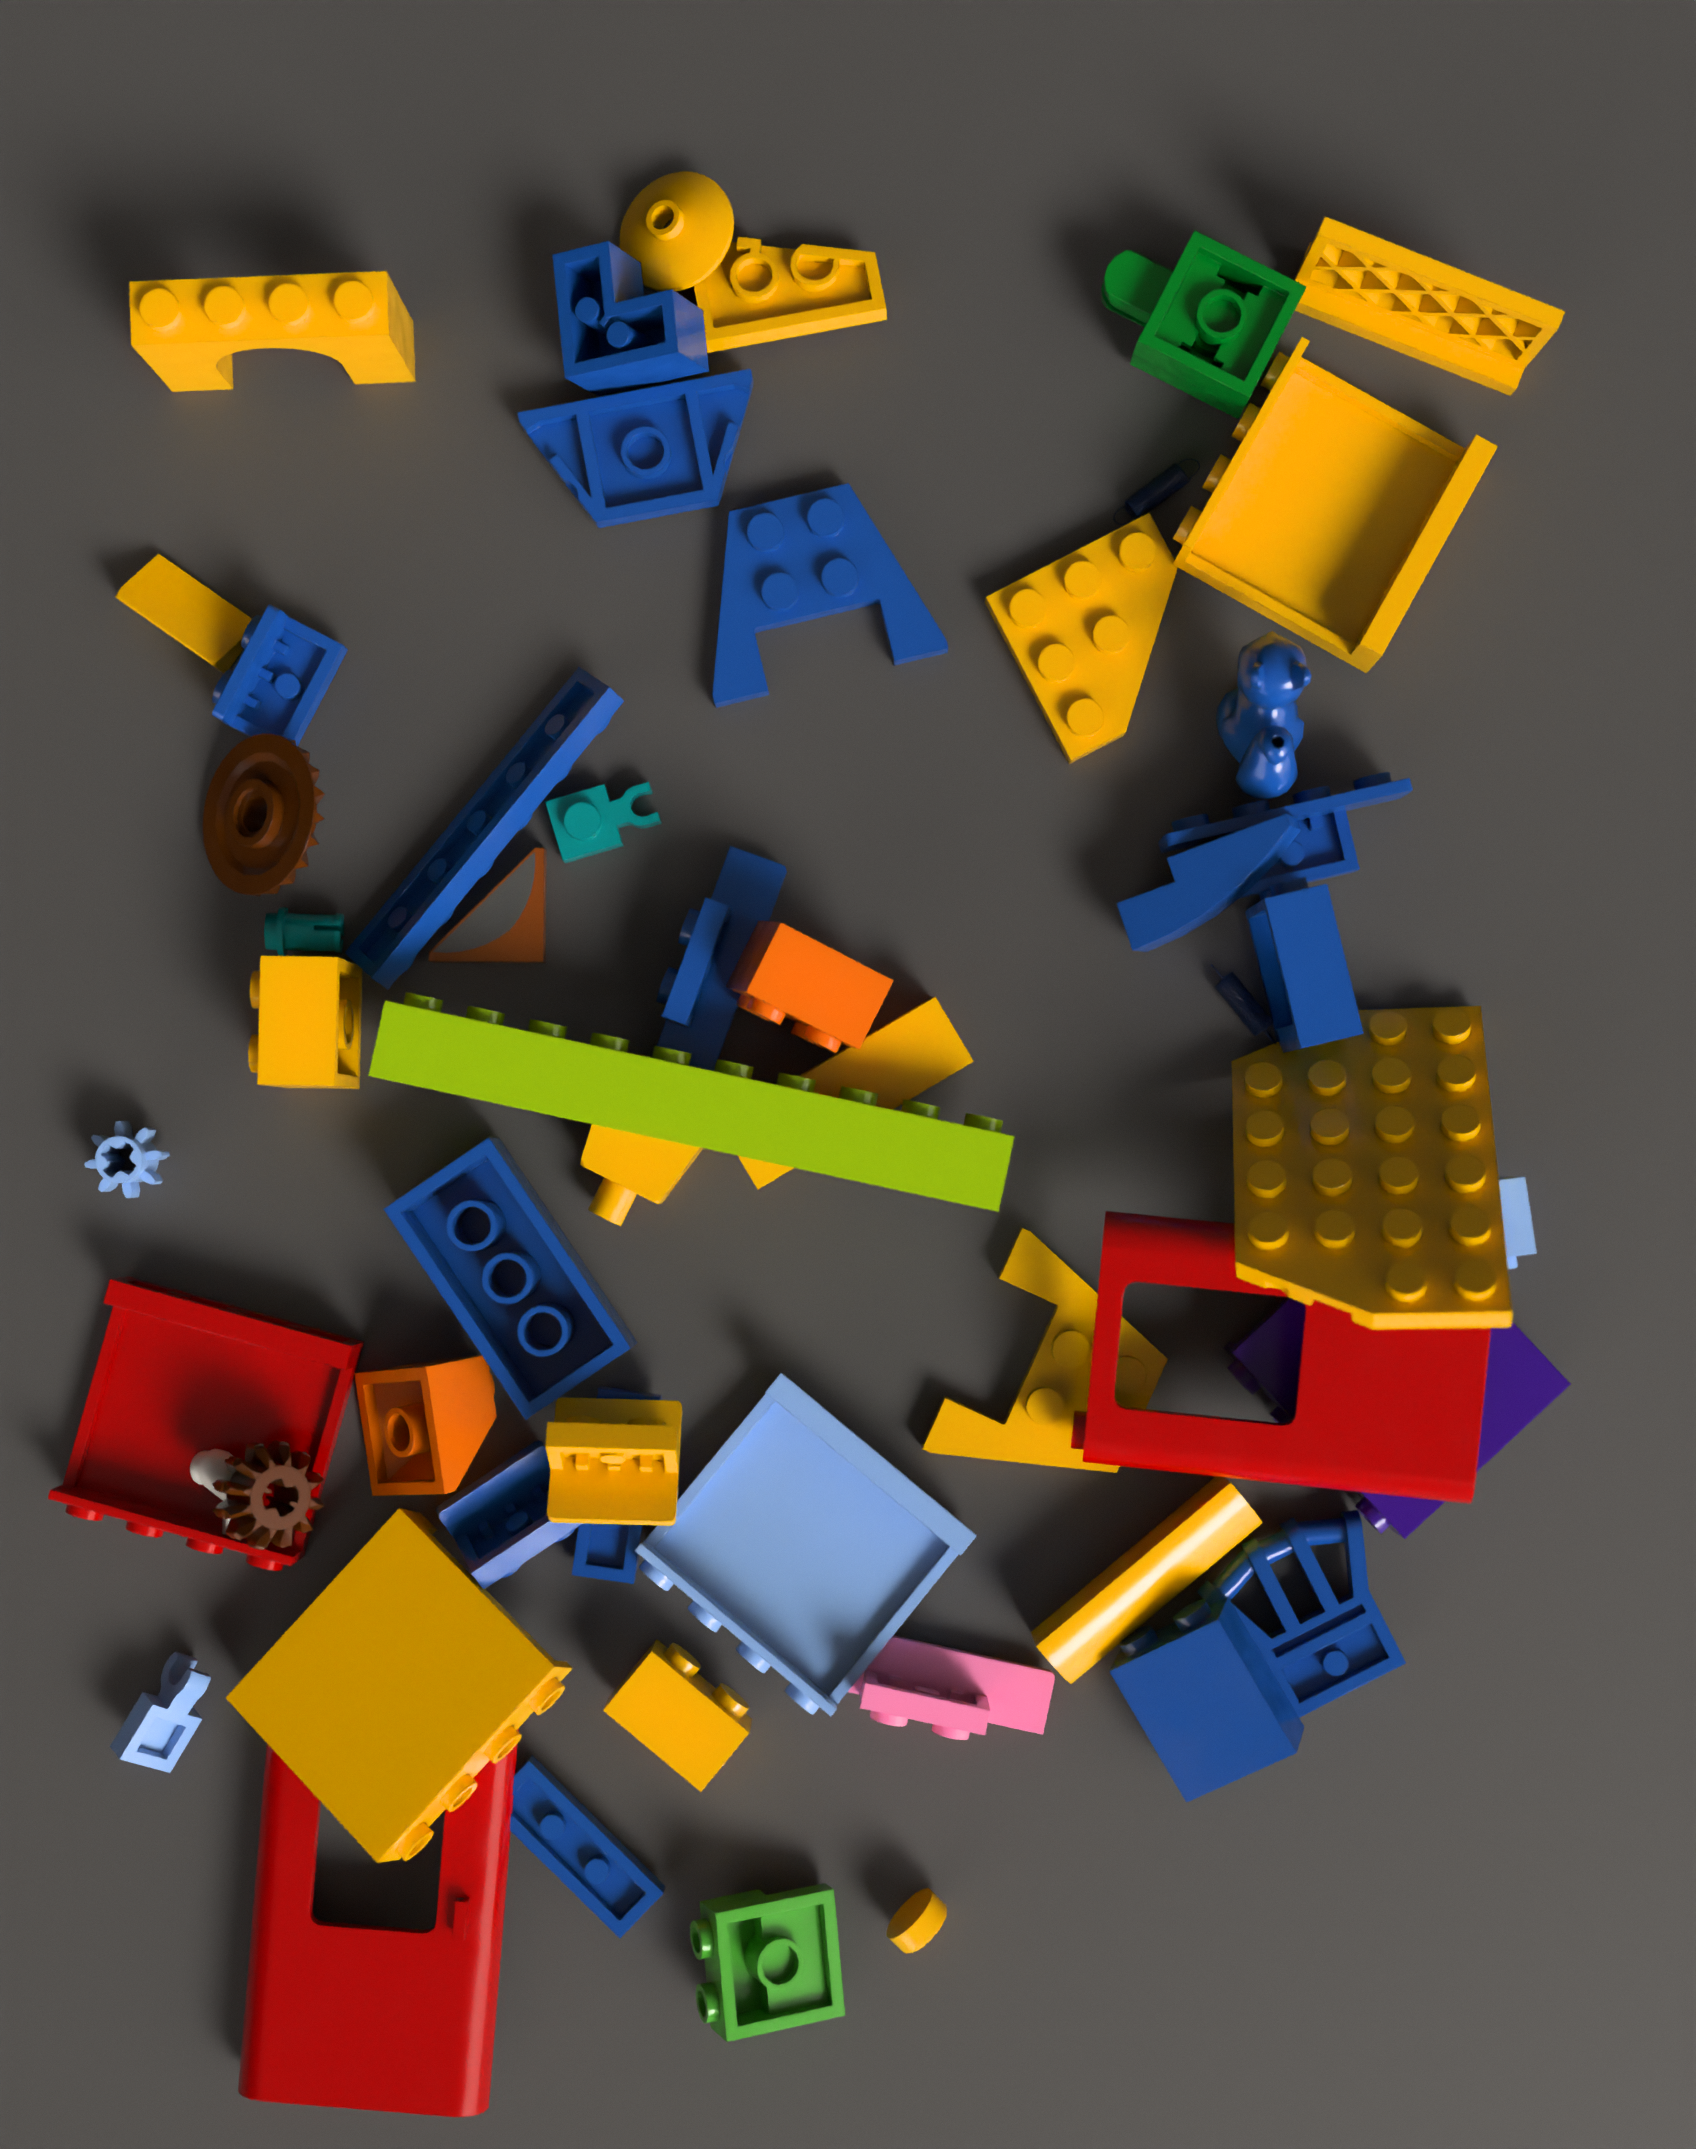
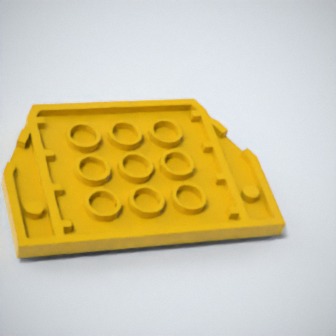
[1232,1006,1513,1329]

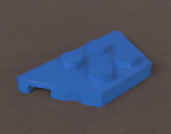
[517,369,754,528]

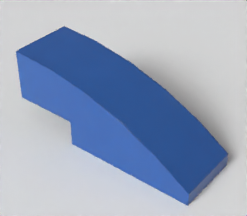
[1116,813,1301,952]

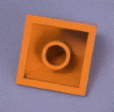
[354,1355,497,1496]

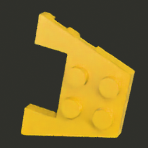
[921,1227,1168,1473]

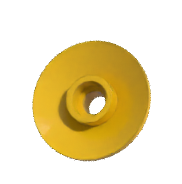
[620,171,734,292]

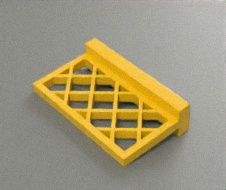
[1294,216,1565,396]

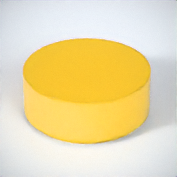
[886,1888,947,1953]

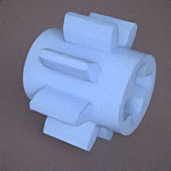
[84,1121,170,1198]

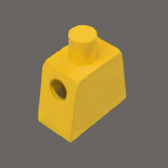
[580,1124,703,1226]

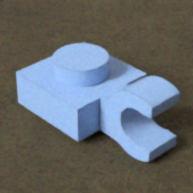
[110,1652,211,1773]

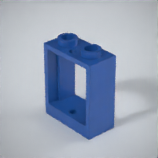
[1245,877,1364,1053]

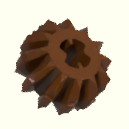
[212,1440,325,1550]

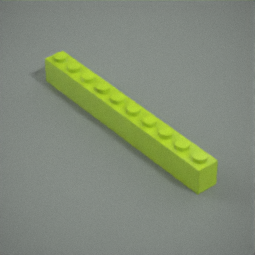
[368,992,1015,1212]

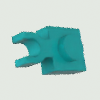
[545,782,662,863]

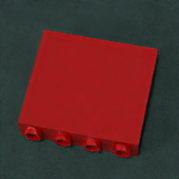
[48,1276,364,1571]

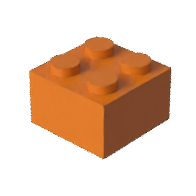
[725,921,894,1053]

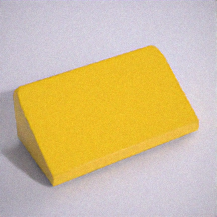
[114,553,252,674]

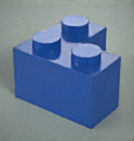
[552,241,709,396]

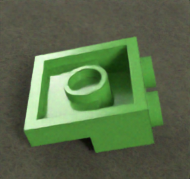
[690,1883,845,2042]

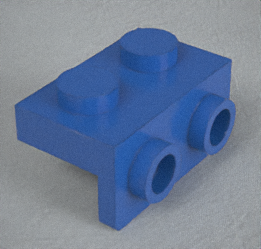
[212,604,348,747]
[436,1440,583,1590]

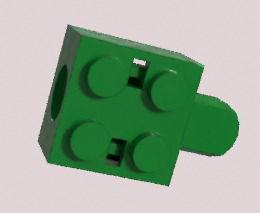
[1101,230,1306,420]

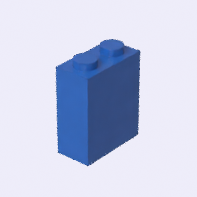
[1109,1597,1304,1803]

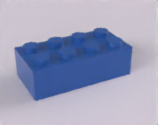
[384,1137,638,1420]

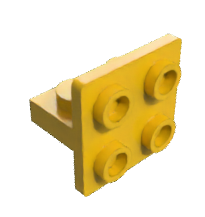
[545,1397,682,1526]

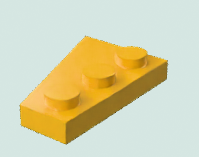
[694,237,887,353]

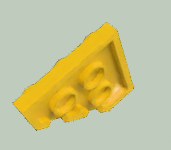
[985,513,1178,764]

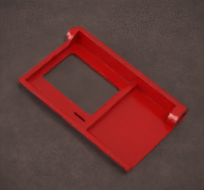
[1071,1211,1491,1504]
[238,1728,519,2117]

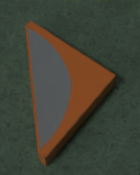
[429,848,547,963]

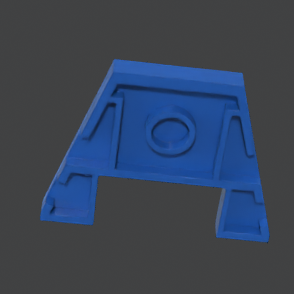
[712,483,948,708]

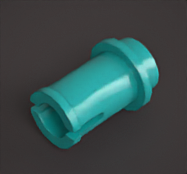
[264,907,345,956]

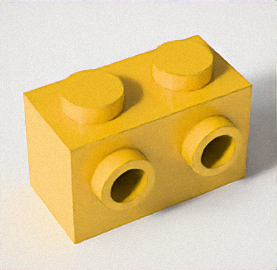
[603,1639,752,1792]

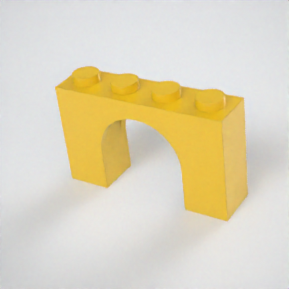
[129,271,416,392]

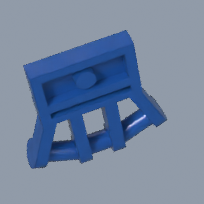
[1197,1510,1406,1718]

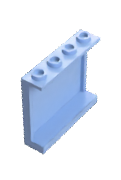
[635,1373,977,1716]

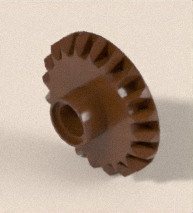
[203,733,325,897]

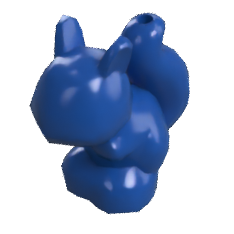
[1216,631,1311,800]

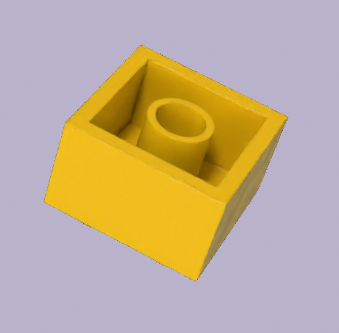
[248,956,362,1089]

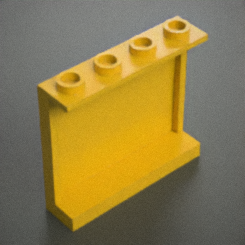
[1173,337,1498,673]
[225,1508,573,1863]

